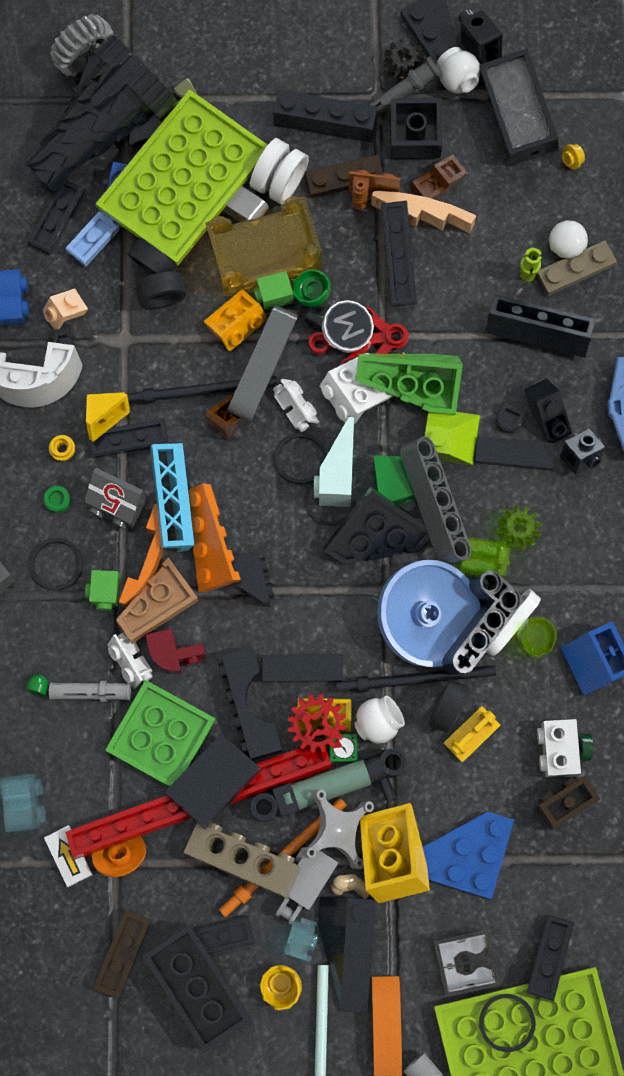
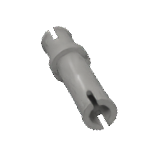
[49,681,132,702]

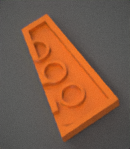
[188,483,241,592]

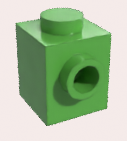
[254,271,294,311]
[85,570,121,611]

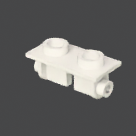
[273,379,319,432]
[107,633,153,689]

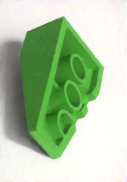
[356,354,463,414]

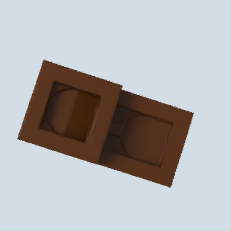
[410,154,468,200]

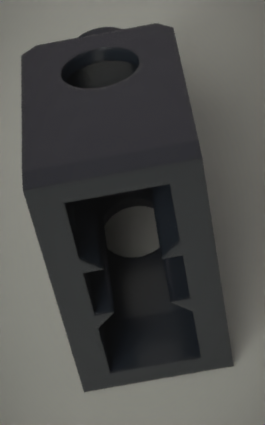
[458,9,502,65]

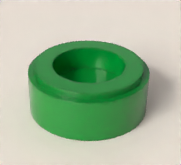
[44,486,71,513]

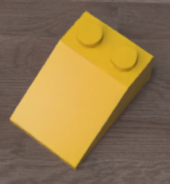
[360,803,430,903]

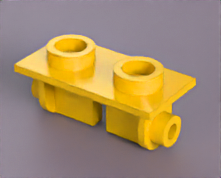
[444,706,501,762]

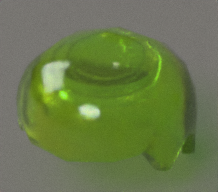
[517,616,557,658]

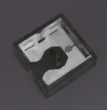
[433,930,500,997]

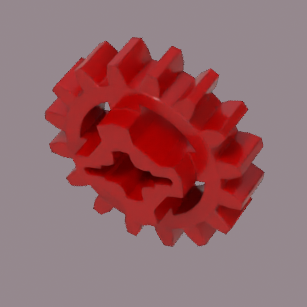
[288,693,346,753]

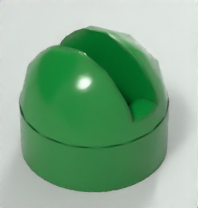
[25,675,49,696]

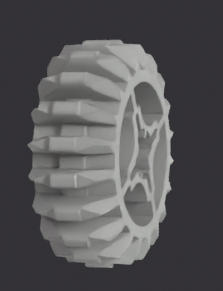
[50,14,113,76]

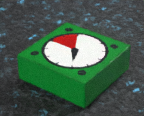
[330,734,357,762]

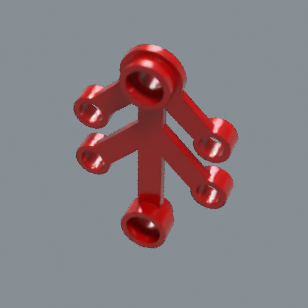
[309,307,409,366]

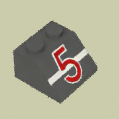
[84,468,148,530]

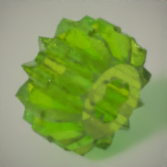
[497,505,542,550]

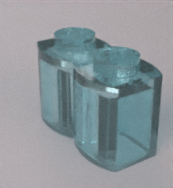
[0,773,46,833]

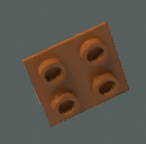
[348,170,400,210]

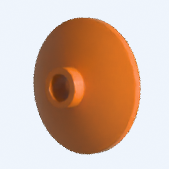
[92,836,146,877]

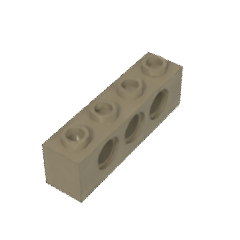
[183,823,300,899]

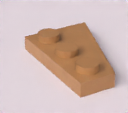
[116,557,198,644]

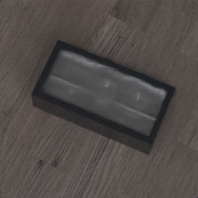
[479,49,559,166]

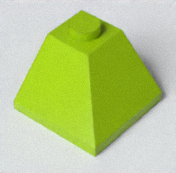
[424,412,480,466]

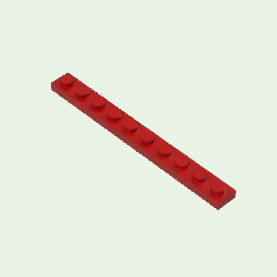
[65,745,332,860]

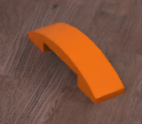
[119,504,164,608]
[372,976,402,1076]

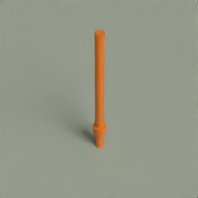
[219,798,347,917]

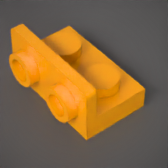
[204,289,267,351]

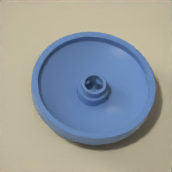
[377,560,480,667]

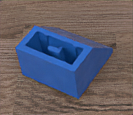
[560,621,624,696]

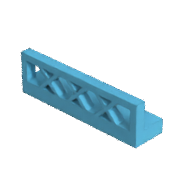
[150,443,194,552]

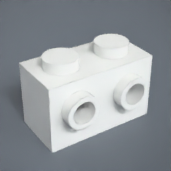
[537,719,581,778]

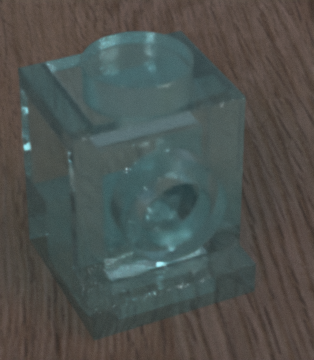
[284,917,319,962]

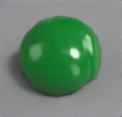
[293,269,331,308]

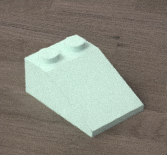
[314,417,354,507]

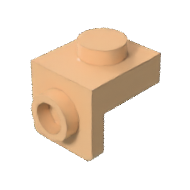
[43,289,88,330]

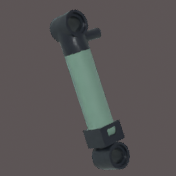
[250,748,407,822]

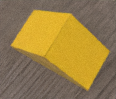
[86,392,130,442]

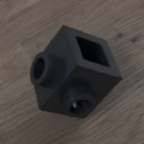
[560,429,605,475]

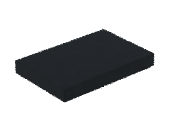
[165,734,261,830]

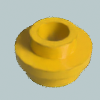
[562,144,585,169]
[49,435,75,461]

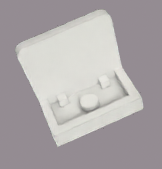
[320,353,394,424]

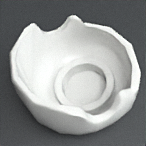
[549,220,588,259]

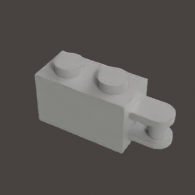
[275,847,338,925]

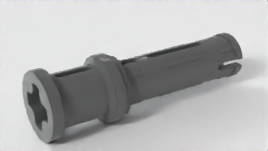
[369,56,442,117]

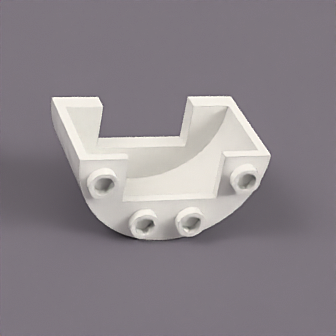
[0,342,82,407]

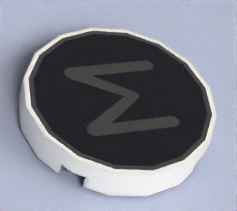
[322,300,374,353]

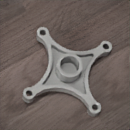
[301,790,374,869]

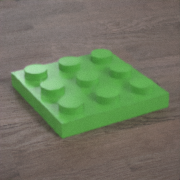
[105,680,216,787]

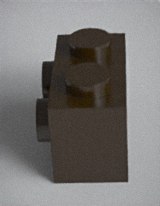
[536,776,600,831]

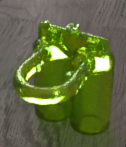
[460,537,511,577]

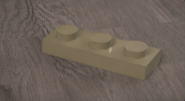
[536,240,617,296]

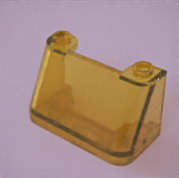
[205,196,323,296]

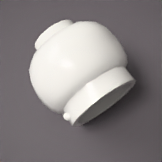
[436,47,481,94]
[355,696,405,744]

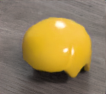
[259,965,302,1010]

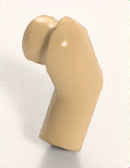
[331,874,369,899]

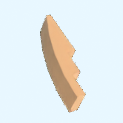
[371,191,476,234]

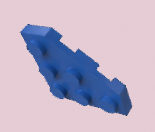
[423,812,514,899]

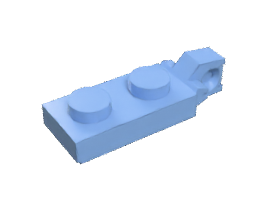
[66,211,121,267]

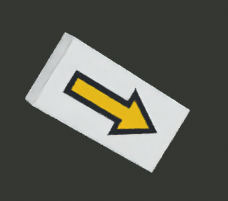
[44,825,93,887]

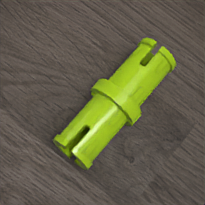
[520,248,542,282]

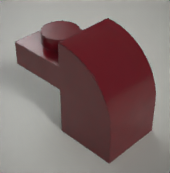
[146,629,206,674]

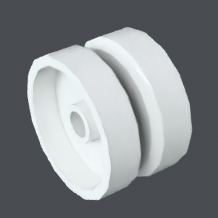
[250,138,309,205]

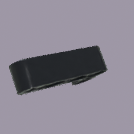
[442,570,521,675]

